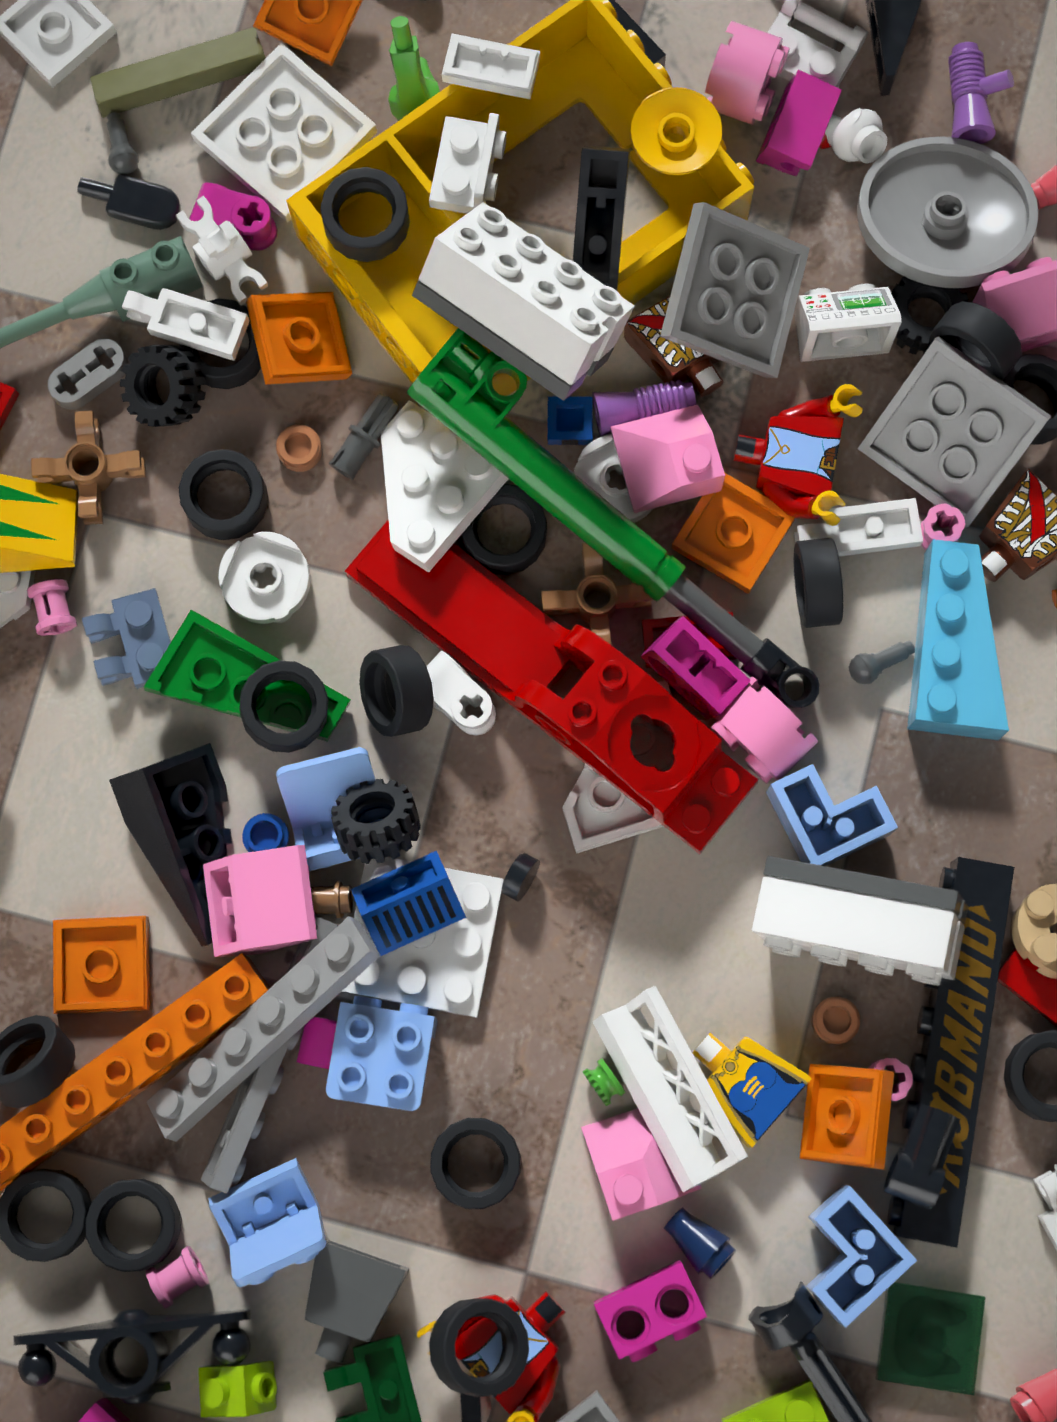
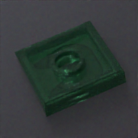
[875,1282,985,1396]

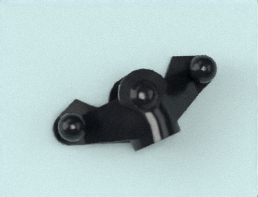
[13,1309,251,1404]

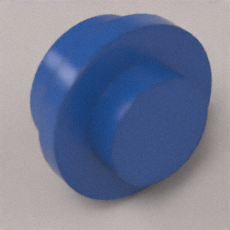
[242,813,289,852]

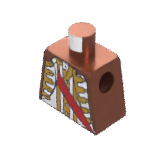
[624,296,724,397]
[979,469,1057,582]

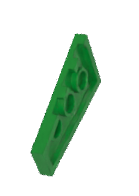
[144,610,351,742]

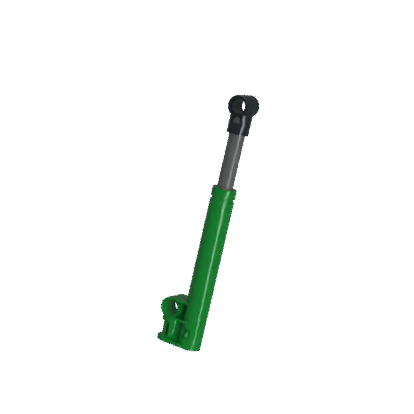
[406,328,820,708]

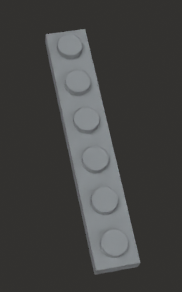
[147,916,381,1142]
[201,917,338,1194]

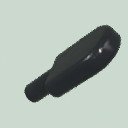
[77,174,181,230]

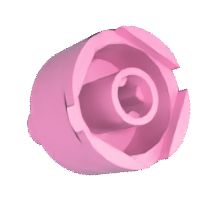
[705,21,790,125]
[711,677,818,784]

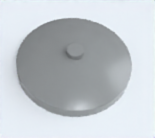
[857,137,1038,288]

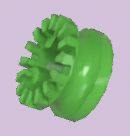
[582,1058,626,1106]

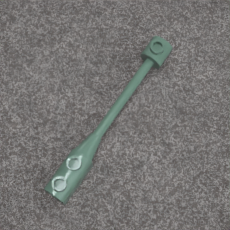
[0,236,203,348]

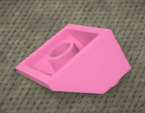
[610,404,725,513]
[581,1108,702,1221]

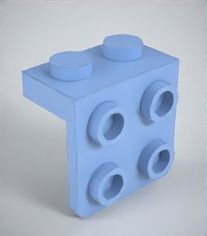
[276,747,383,871]
[326,996,438,1111]
[209,1158,326,1287]

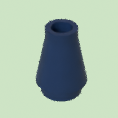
[664,1207,736,1279]

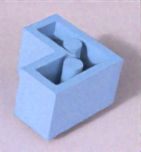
[766,764,898,866]
[806,1185,917,1328]

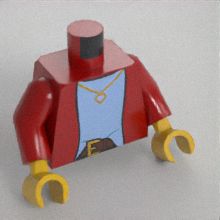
[734,384,863,526]
[417,1291,566,1422]

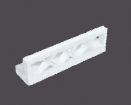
[593,986,748,1192]

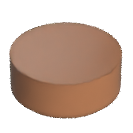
[276,424,322,472]
[811,997,860,1045]

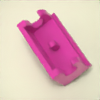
[755,69,842,176]

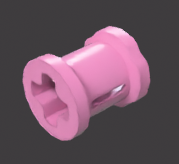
[921,504,965,550]
[27,579,77,636]
[868,1058,913,1101]
[146,1246,209,1309]

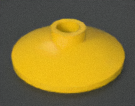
[630,87,722,175]

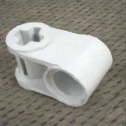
[426,650,496,736]

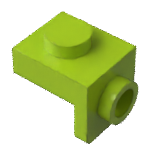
[198,1361,277,1418]

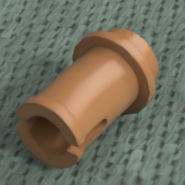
[310,881,353,918]

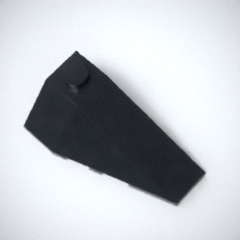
[109,743,232,947]

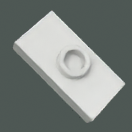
[442,34,540,100]

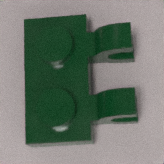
[323,1334,422,1422]

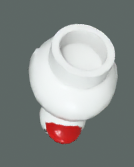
[819,108,887,163]

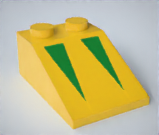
[0,474,78,573]

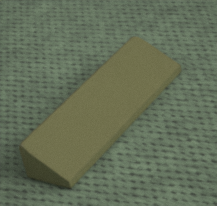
[90,27,265,118]

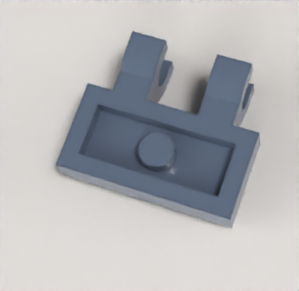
[82,588,171,689]

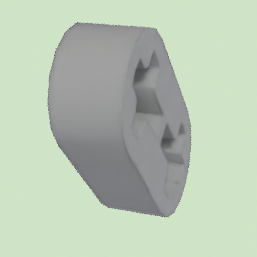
[48,339,128,410]

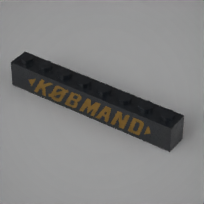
[887,857,1015,1248]

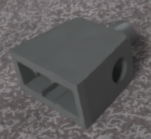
[305,1239,409,1363]

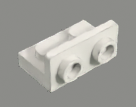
[429,113,507,214]

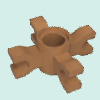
[31,410,146,525]
[541,543,653,645]

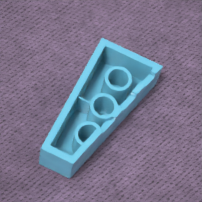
[907,539,1009,740]

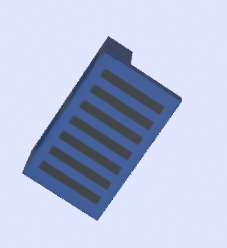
[351,851,466,956]

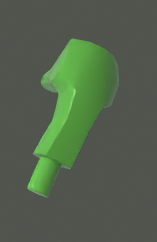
[388,16,440,121]

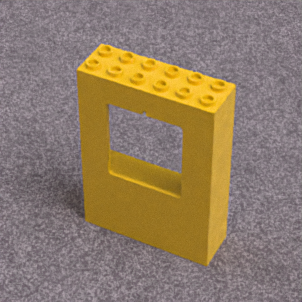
[286,0,755,396]

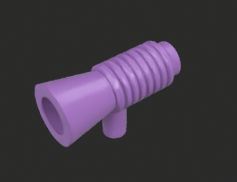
[948,42,1014,144]
[592,379,696,436]

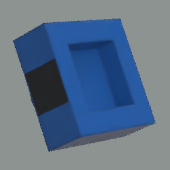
[547,396,593,445]

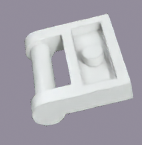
[767,0,868,87]

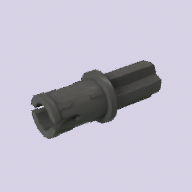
[329,393,398,480]

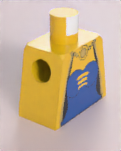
[692,1032,812,1148]

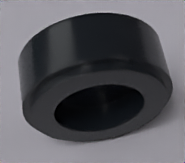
[502,853,540,902]

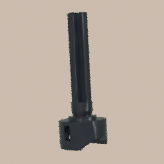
[748,1281,872,1422]

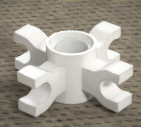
[176,195,268,306]

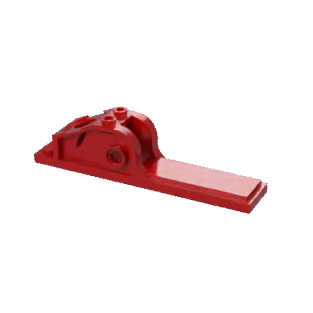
[344,520,759,854]

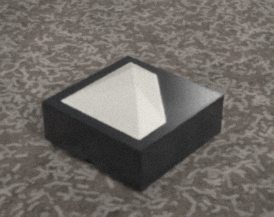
[460,1393,491,1422]

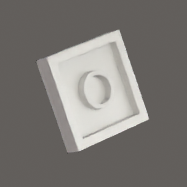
[0,0,117,88]

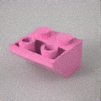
[972,257,1057,352]
[203,845,317,957]

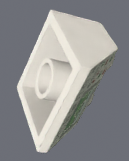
[794,284,902,362]

